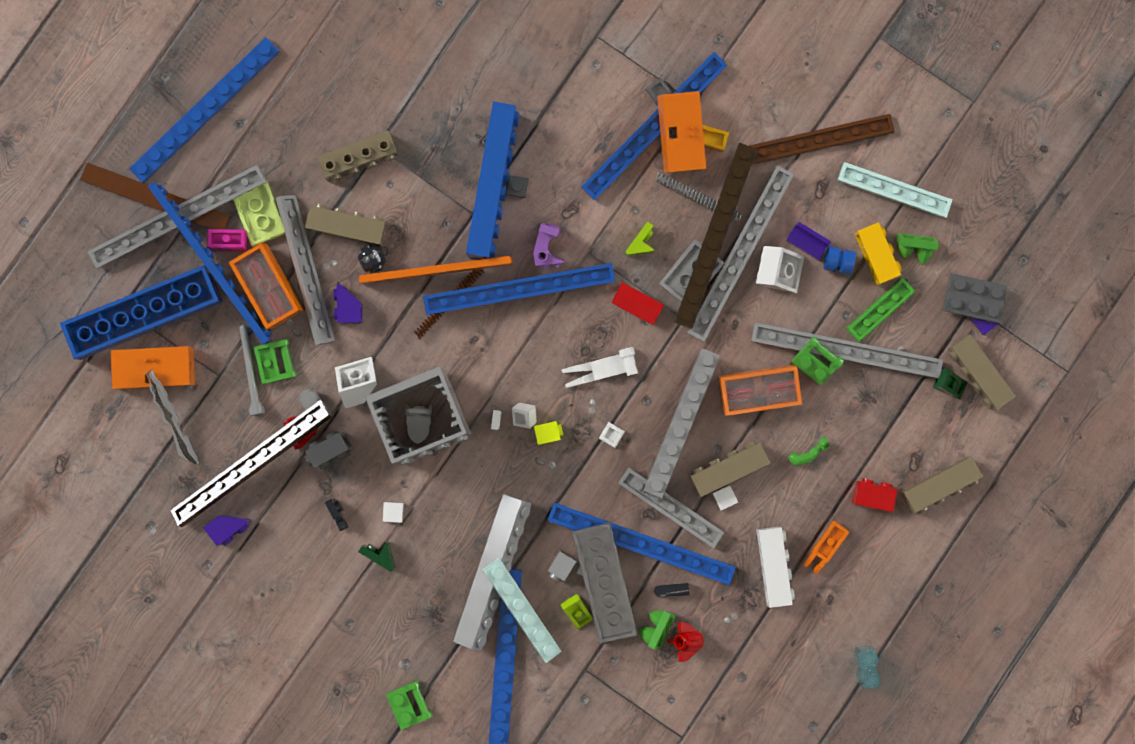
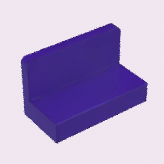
[786,222,831,261]

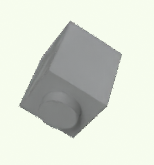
[548,550,576,582]

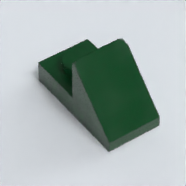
[933,369,968,400]
[358,541,395,572]

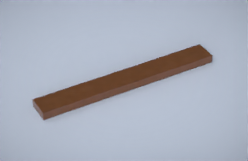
[749,114,895,165]
[80,162,230,229]

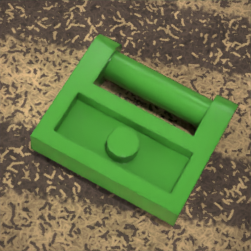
[792,337,844,385]
[254,339,297,385]
[386,680,433,730]

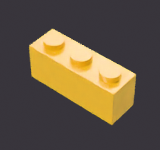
[854,222,902,286]

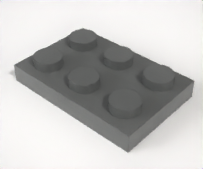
[942,273,1008,324]

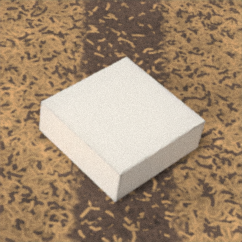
[491,410,502,430]
[599,422,625,448]
[712,485,738,511]
[383,502,404,523]

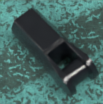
[654,583,690,597]

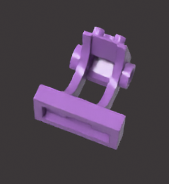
[533,222,565,269]

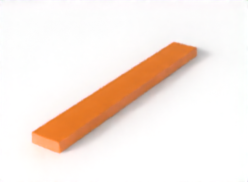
[359,256,514,285]

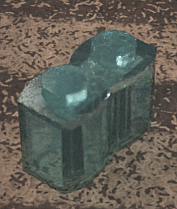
[854,646,880,689]

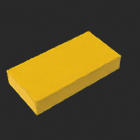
[703,125,729,151]

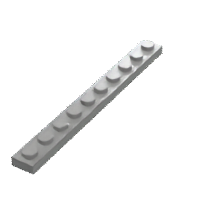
[87,165,267,269]
[687,165,794,342]
[751,322,943,379]

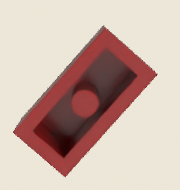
[852,478,898,512]

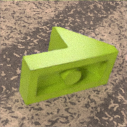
[624,221,655,257]
[560,594,593,629]

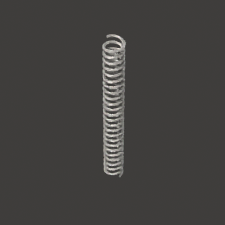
[656,171,742,222]

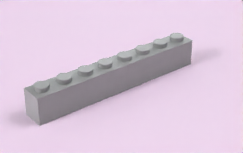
[642,348,720,499]
[453,494,532,650]

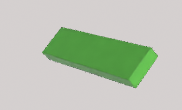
[845,278,916,343]

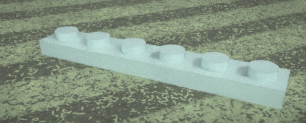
[837,162,953,218]
[482,558,562,663]

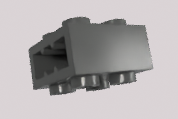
[305,431,353,470]

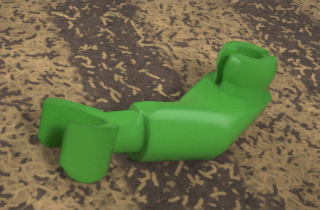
[788,436,829,466]

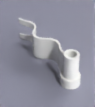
[561,347,638,388]

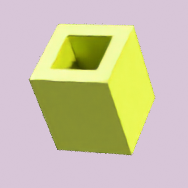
[534,421,563,445]

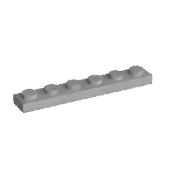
[618,467,724,548]

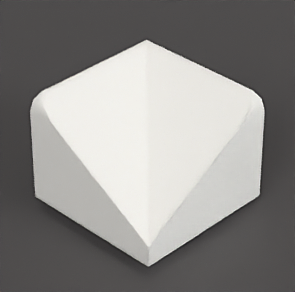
[512,403,537,429]

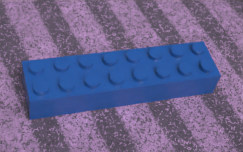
[466,101,520,260]
[60,265,223,360]

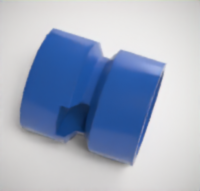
[823,246,856,275]

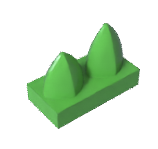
[897,233,939,265]
[638,610,676,650]

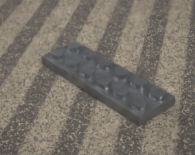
[572,522,637,643]

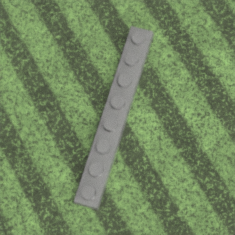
[276,195,335,345]

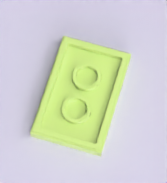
[233,181,286,247]

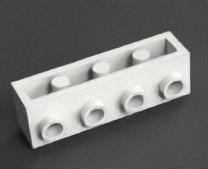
[756,526,795,608]

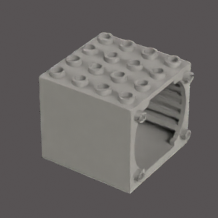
[365,367,471,466]

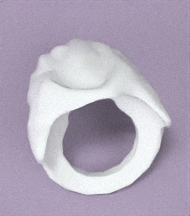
[404,404,432,444]

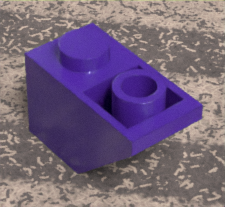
[334,284,363,324]
[203,515,252,546]

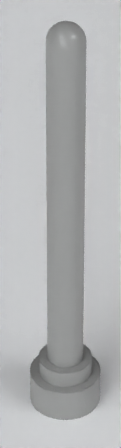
[239,325,265,416]

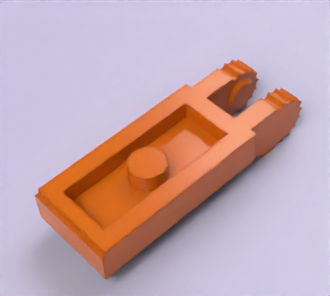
[803,520,849,574]

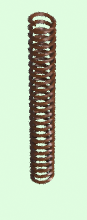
[414,269,484,340]

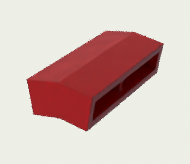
[611,282,664,325]

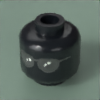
[358,244,386,274]

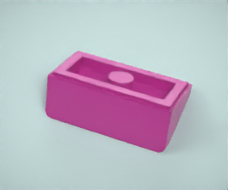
[207,229,248,252]

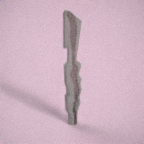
[146,370,199,465]

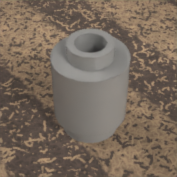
[299,389,321,411]

